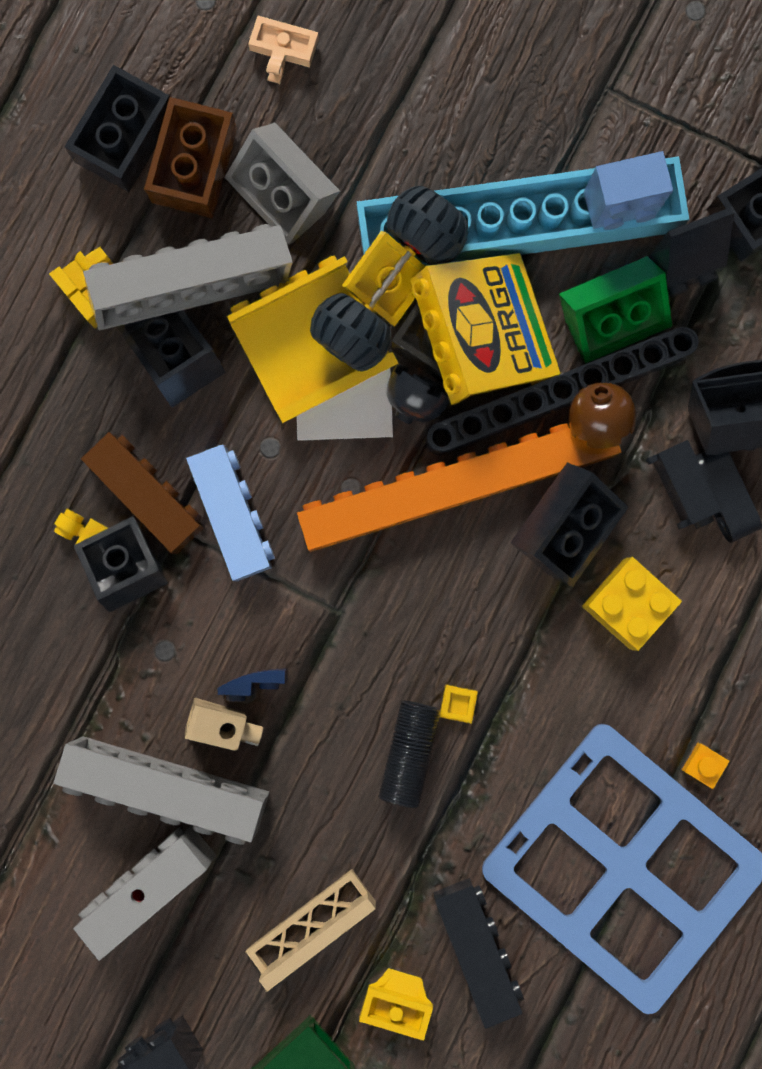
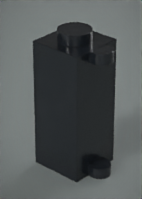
[645,440,722,530]

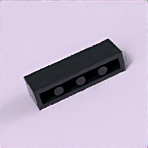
[433,878,525,1029]

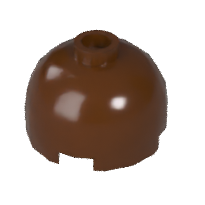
[569,382,636,449]

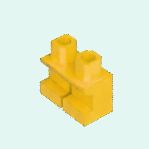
[49,247,113,329]

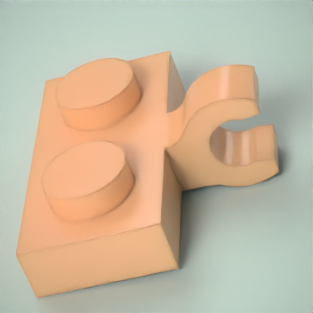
[249,16,319,84]

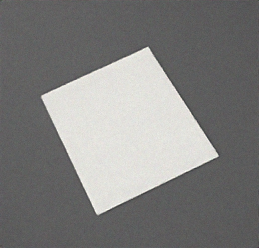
[297,368,393,440]

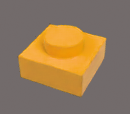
[682,742,729,789]

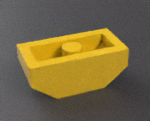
[359,968,433,1041]

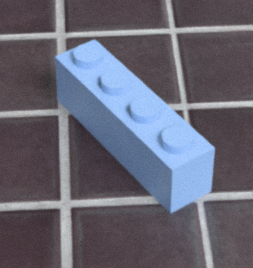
[186,444,275,581]

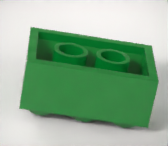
[559,256,672,364]

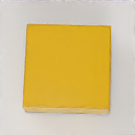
[439,684,478,724]

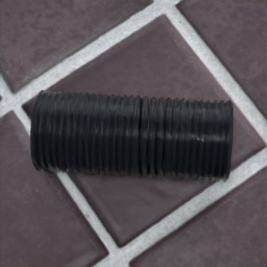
[378,700,441,808]

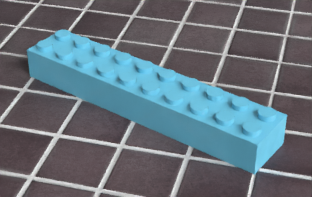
[357,156,690,266]

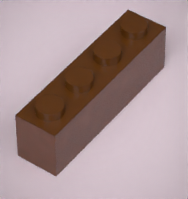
[81,432,204,555]

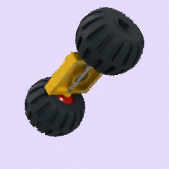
[310,186,468,371]

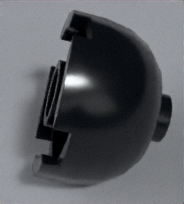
[386,364,450,425]

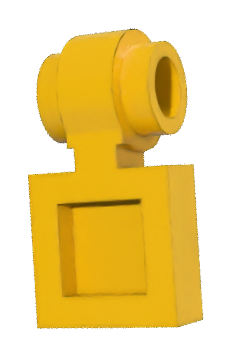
[54,509,108,544]

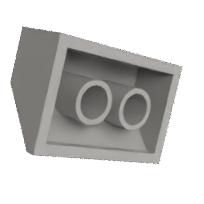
[224,123,340,245]

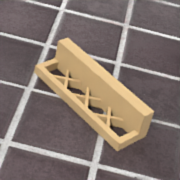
[246,869,376,991]

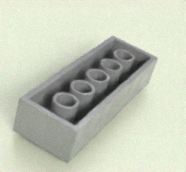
[83,224,293,331]
[53,736,269,845]

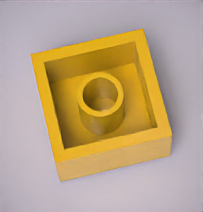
[582,557,682,651]

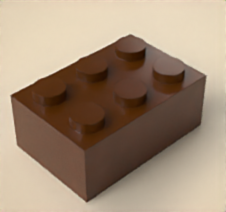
[144,97,237,218]

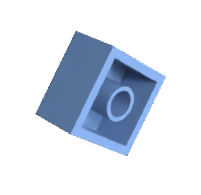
[584,151,673,230]

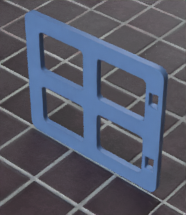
[482,724,762,1014]

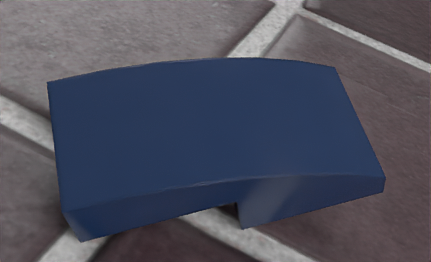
[217,669,288,702]

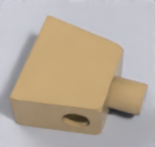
[185,698,263,751]

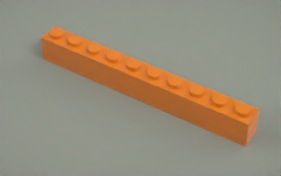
[297,423,622,552]

